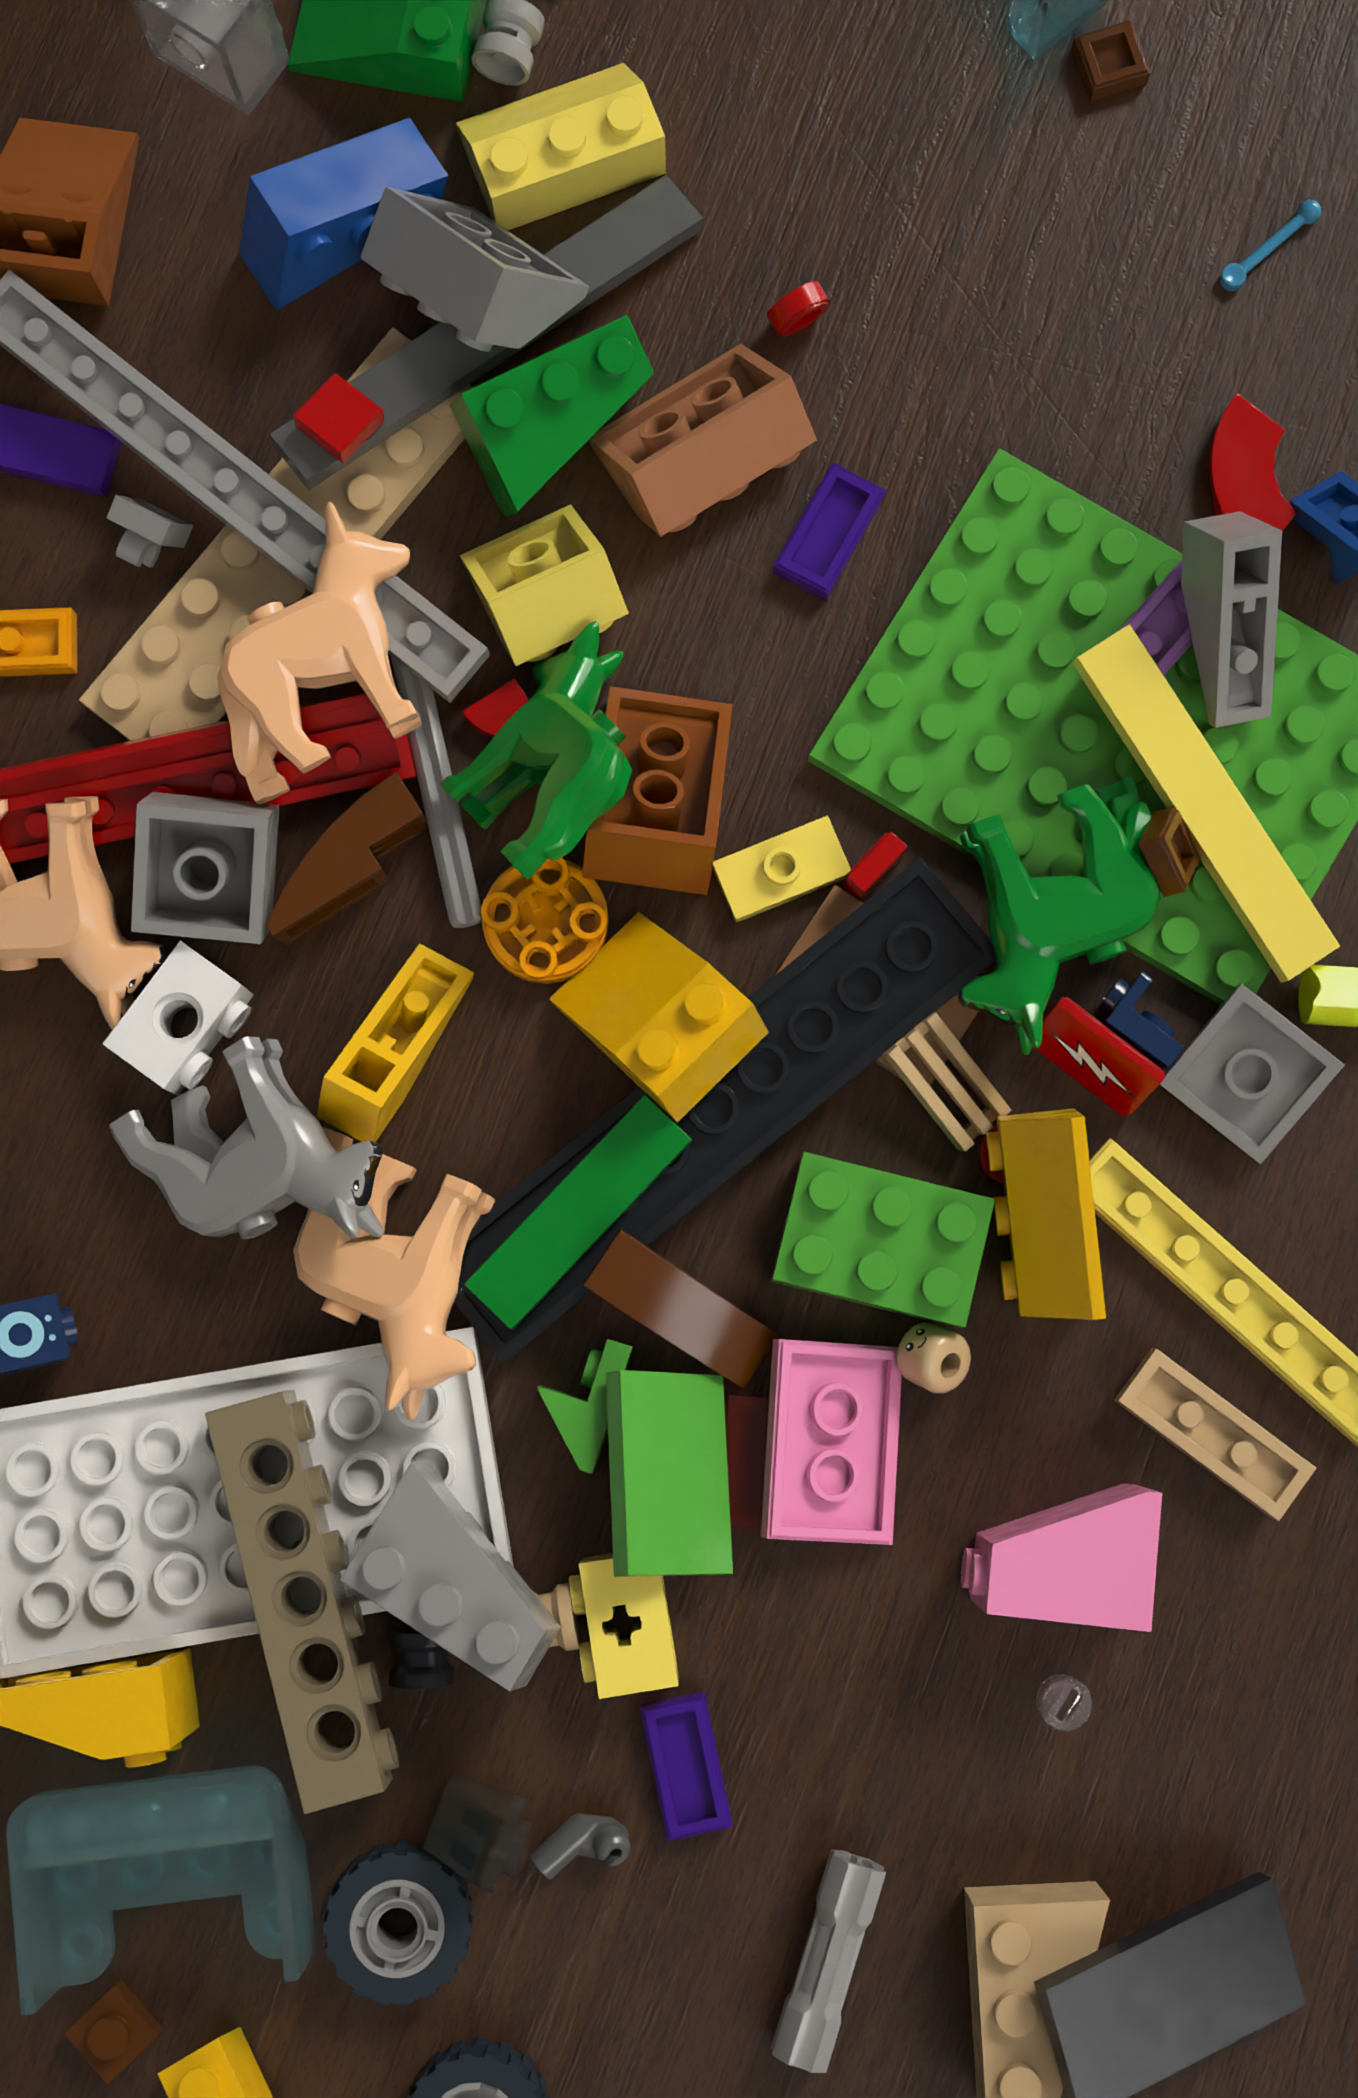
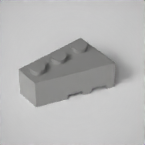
[340,1461,561,1691]

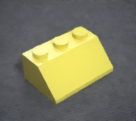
[456,63,666,231]

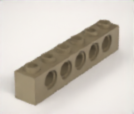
[205,1390,399,1814]

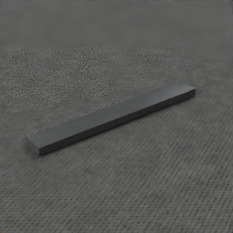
[270,175,703,490]

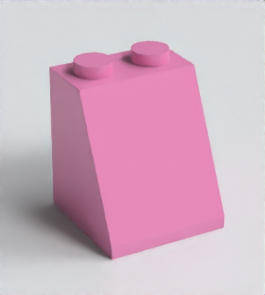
[961,1483,1162,1632]

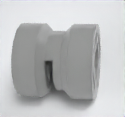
[471,0,545,86]

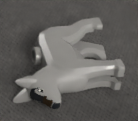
[109,1036,383,1239]

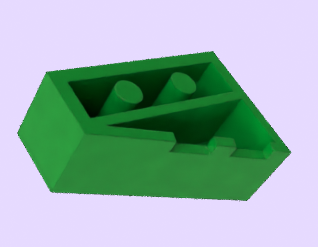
[450,315,654,519]

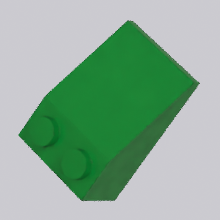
[288,0,486,103]

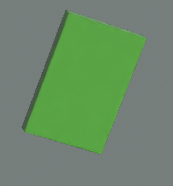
[606,1370,733,1577]

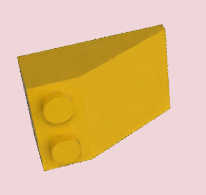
[549,912,769,1123]
[0,1647,200,1768]

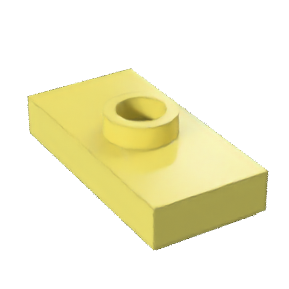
[712,815,851,923]

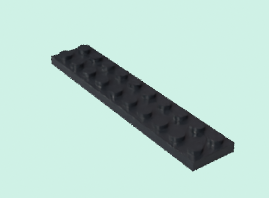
[454,857,996,1364]

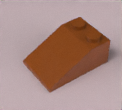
[582,686,733,895]

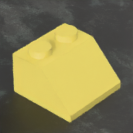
[460,504,629,666]

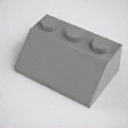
[360,186,590,352]

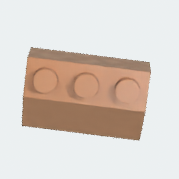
[588,343,817,537]

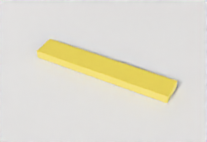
[1072,624,1340,983]
[1089,1138,1358,1447]

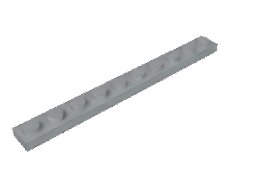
[0,270,490,703]

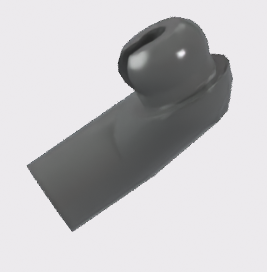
[530,1813,631,1880]

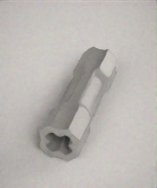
[771,1849,886,2073]

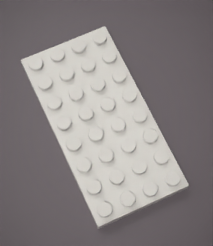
[0,1327,514,1679]

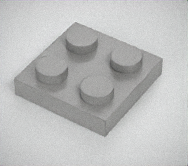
[1160,983,1345,1164]

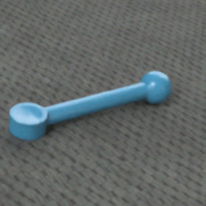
[1220,199,1321,291]

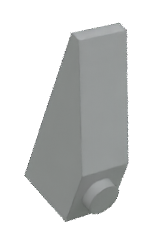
[1181,511,1282,728]

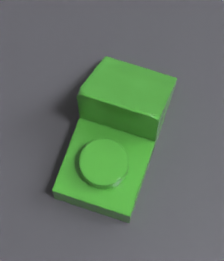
[537,1339,634,1474]

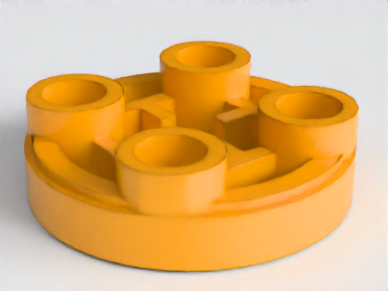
[481,857,609,984]

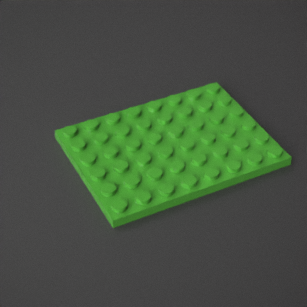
[808,448,1358,1006]

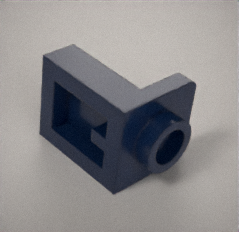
[1097,971,1184,1070]

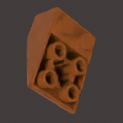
[0,117,140,306]

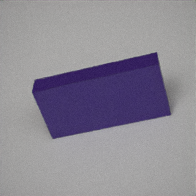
[0,404,122,497]
[773,462,886,601]
[640,1690,733,1841]

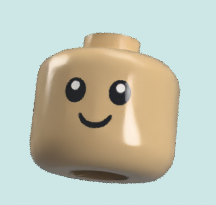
[897,1322,971,1393]

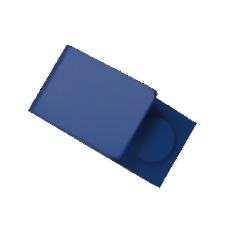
[1290,471,1358,585]

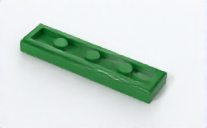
[464,1095,692,1330]

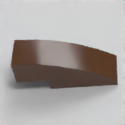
[266,772,429,947]
[584,1228,780,1389]

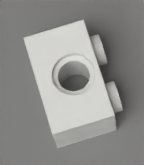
[103,941,254,1096]

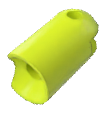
[1298,964,1358,1027]

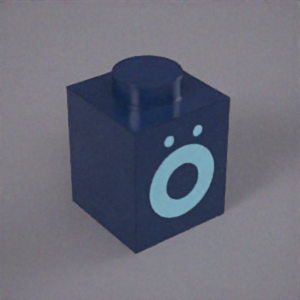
[0,1293,78,1377]

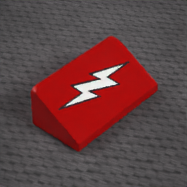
[1032,997,1166,1116]

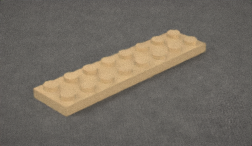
[79,327,473,741]

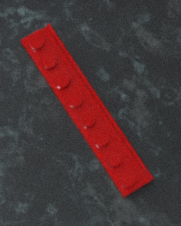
[0,684,416,864]

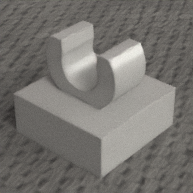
[107,495,193,568]

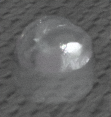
[1036,1674,1092,1731]

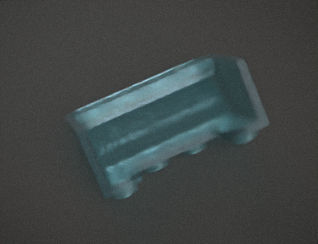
[6,1765,317,2015]

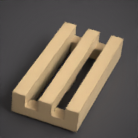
[883,1012,1012,1152]

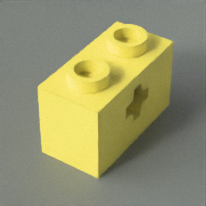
[569,1553,679,1699]

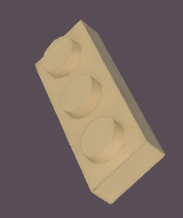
[1114,1348,1316,1521]

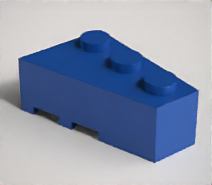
[239,118,448,311]

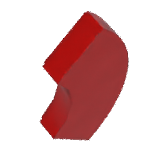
[1207,393,1298,532]

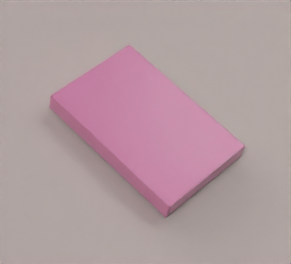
[761,1339,902,1545]

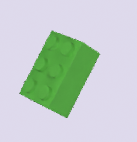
[770,1152,995,1328]

